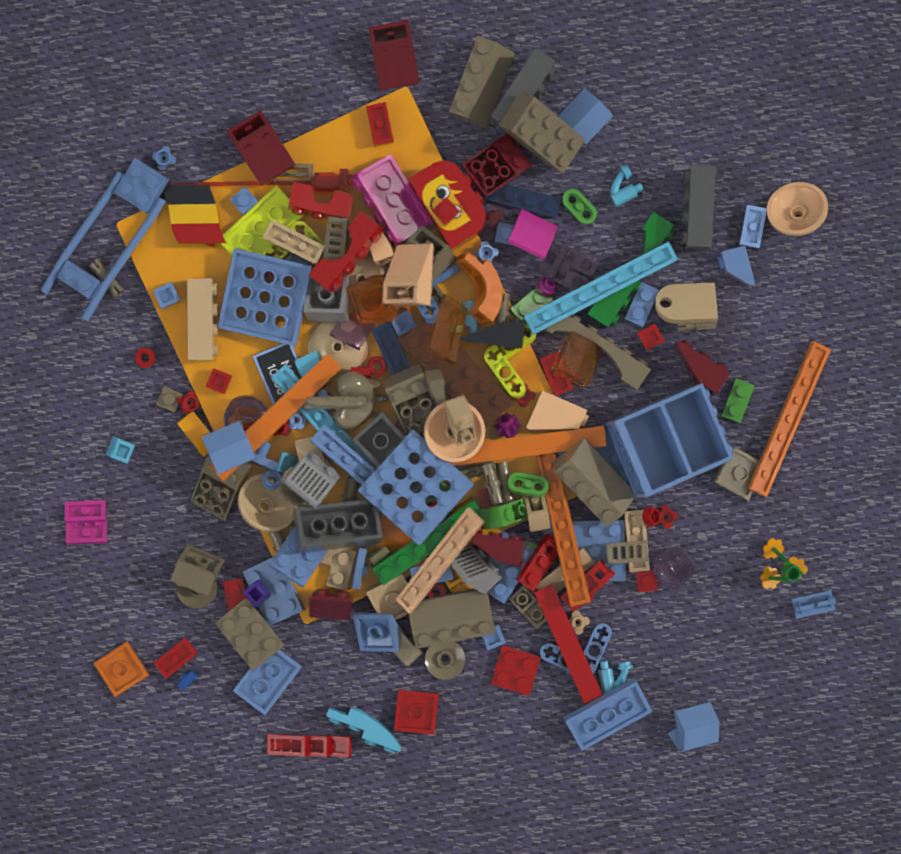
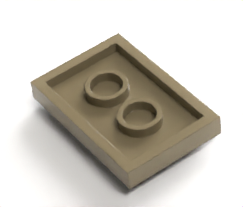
[215,598,285,671]

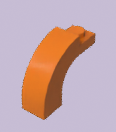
[454,252,502,325]

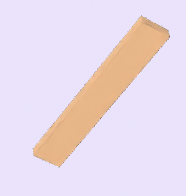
[395,508,484,613]

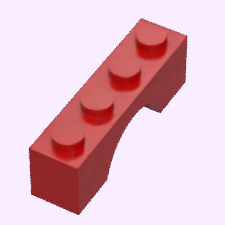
[308,212,383,293]

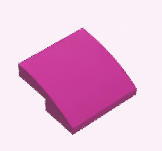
[508,209,558,260]
[65,500,108,545]

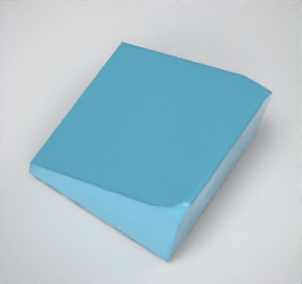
[294,350,321,377]
[106,436,135,464]
[276,452,298,473]

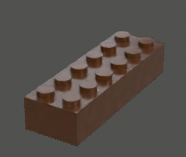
[399,319,514,430]

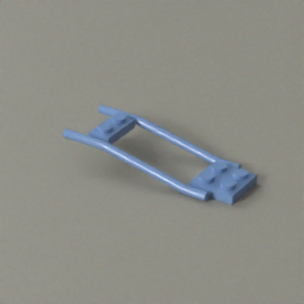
[41,158,169,321]

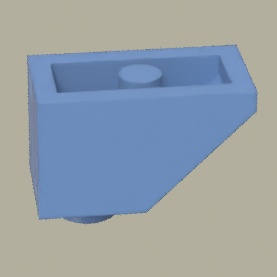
[717,246,755,287]

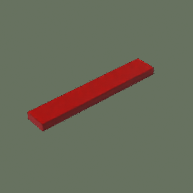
[534,584,603,704]

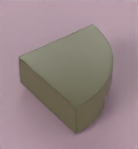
[367,546,390,564]

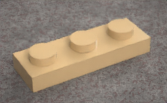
[263,220,325,265]
[624,510,650,572]

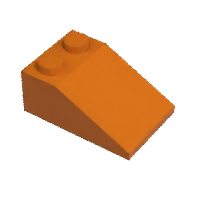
[374,498,423,552]

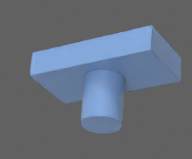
[249,442,278,471]

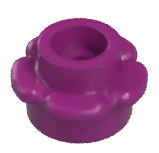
[536,278,555,297]

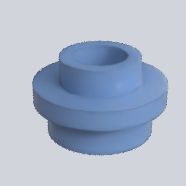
[262,470,282,490]

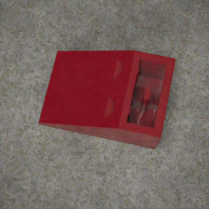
[369,20,420,91]
[226,110,296,186]
[461,133,532,198]
[673,340,730,396]
[470,529,527,567]
[309,589,353,621]

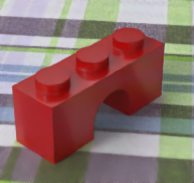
[288,182,354,220]

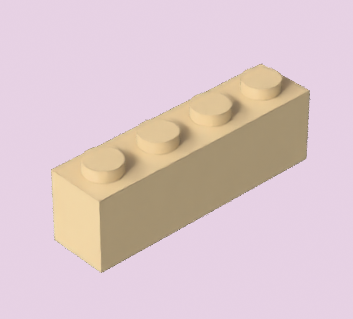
[187,279,218,361]

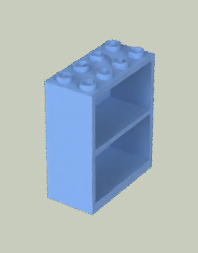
[605,383,734,498]

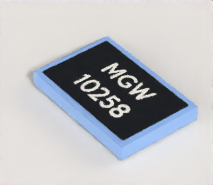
[253,343,302,405]

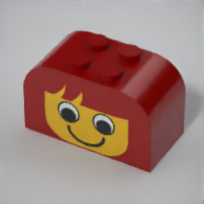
[408,161,486,252]

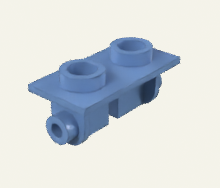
[792,590,836,619]

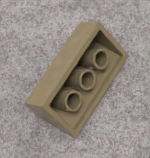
[449,35,515,129]
[553,437,635,527]
[409,589,496,649]

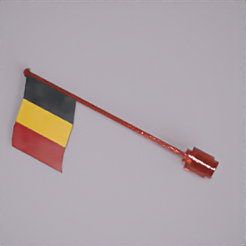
[163,172,341,244]

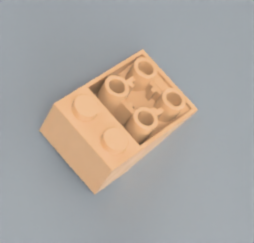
[383,244,433,306]

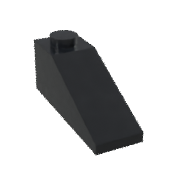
[461,318,526,349]

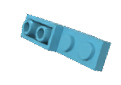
[326,706,401,753]

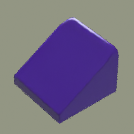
[243,579,271,609]

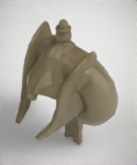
[304,372,390,430]

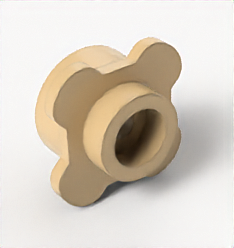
[569,610,590,635]

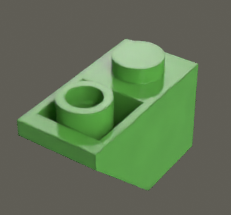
[480,498,528,530]

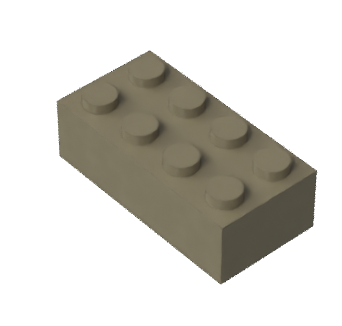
[498,91,585,173]

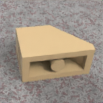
[523,486,550,532]

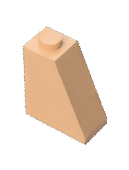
[526,391,589,430]

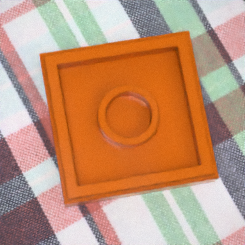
[93,641,149,697]

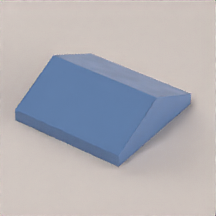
[558,88,613,145]
[202,421,256,475]
[353,613,399,652]
[674,702,720,751]

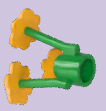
[760,538,808,589]

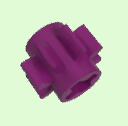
[494,413,521,438]

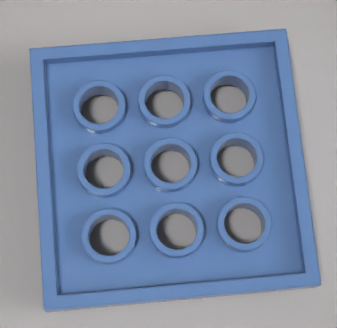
[218,248,314,346]
[358,430,474,545]

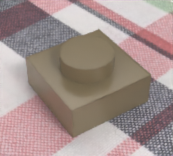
[156,386,183,413]

